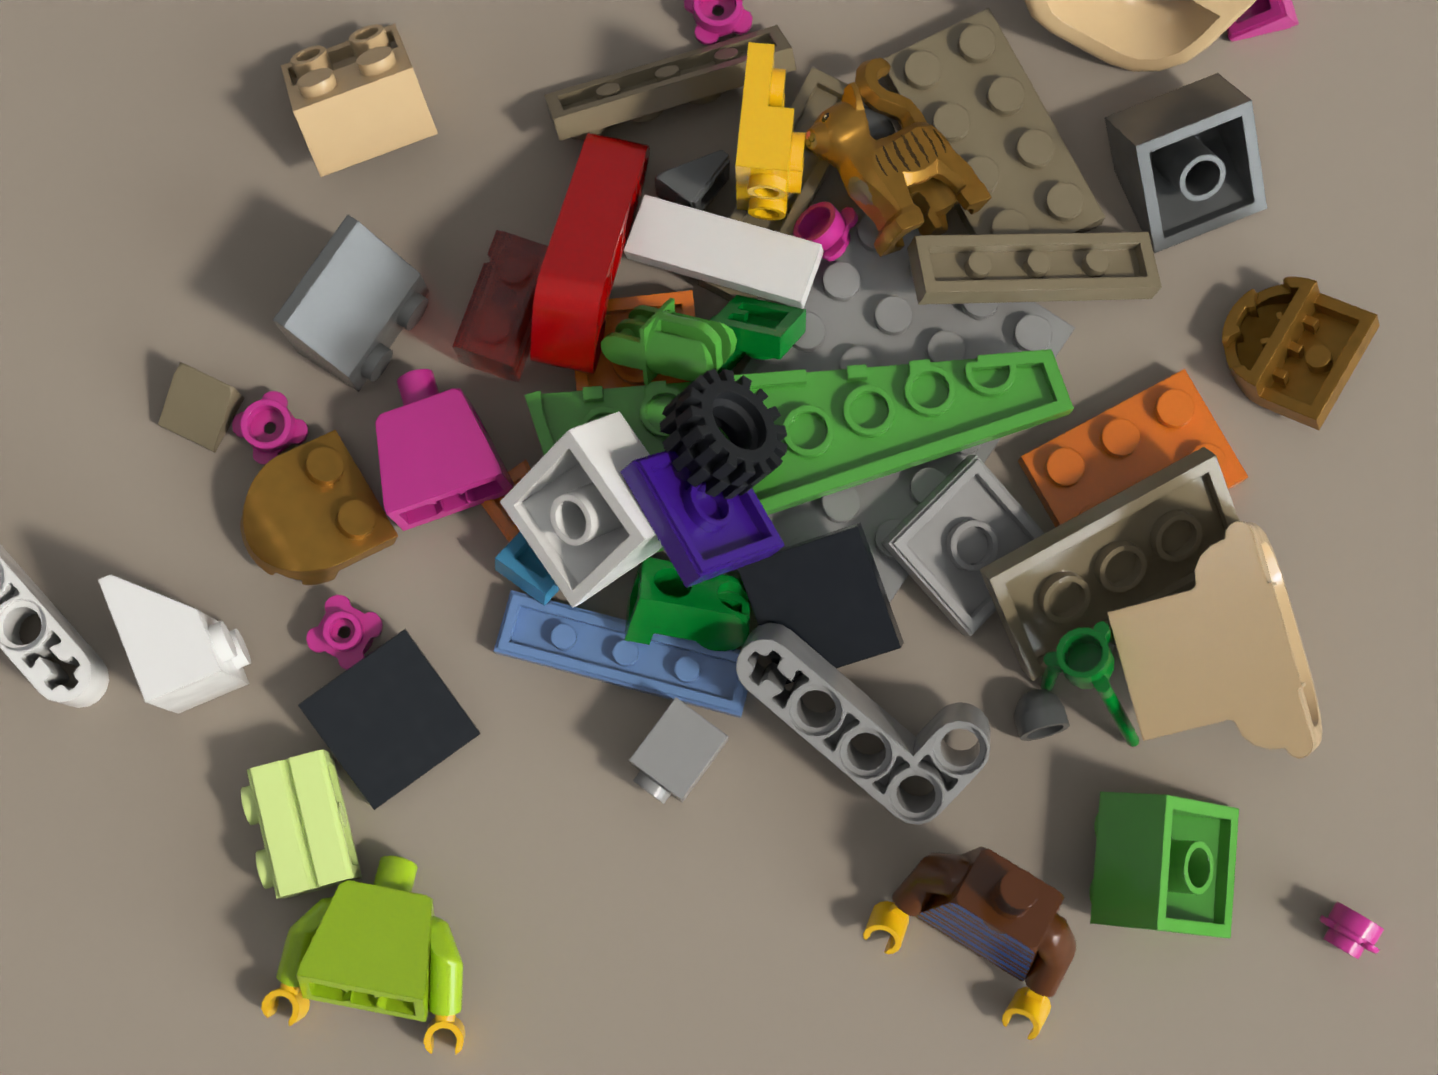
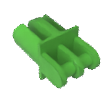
[601,298,737,385]

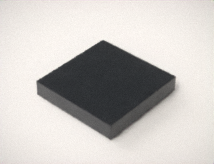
[738,522,904,685]
[298,628,480,810]

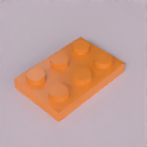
[1018,369,1248,527]

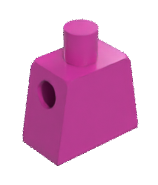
[375,369,515,531]

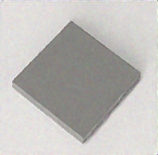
[881,455,1045,636]

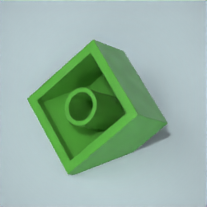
[1089,791,1239,939]

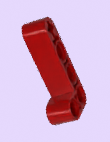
[530,133,650,374]

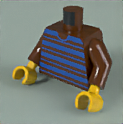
[863,846,1076,1040]

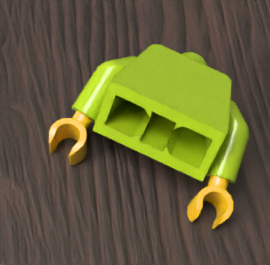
[261,855,466,1055]

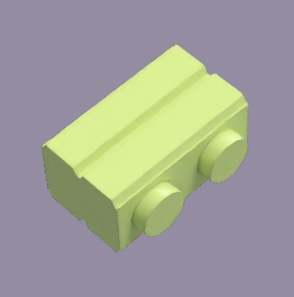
[241,750,362,899]

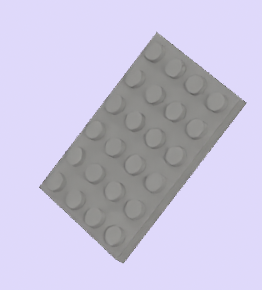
[740,206,1075,603]

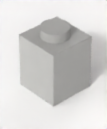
[629,697,729,804]

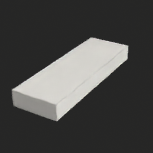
[624,195,824,309]

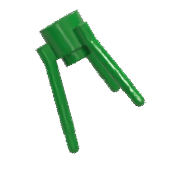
[1040,621,1139,747]

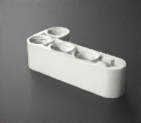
[0,544,109,708]

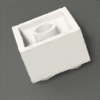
[500,411,663,608]
[98,574,251,714]

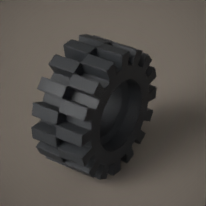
[660,369,788,499]

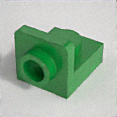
[710,295,806,374]

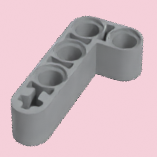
[736,623,990,825]

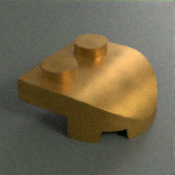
[1222,277,1380,430]
[240,430,398,585]

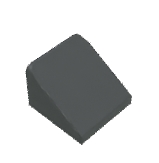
[655,150,730,211]

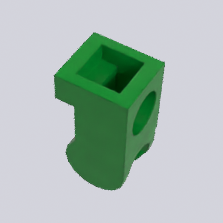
[624,557,750,651]

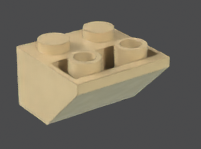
[281,24,438,177]

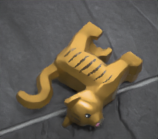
[805,58,992,257]

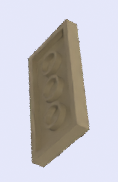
[884,8,1106,235]
[979,447,1239,681]

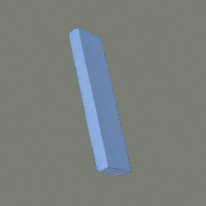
[494,590,748,718]

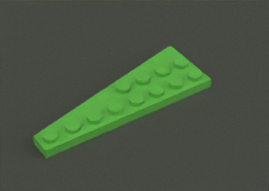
[524,349,1074,553]

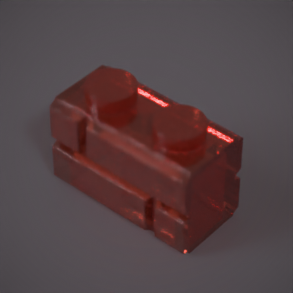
[452,230,548,383]

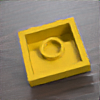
[735,42,806,220]

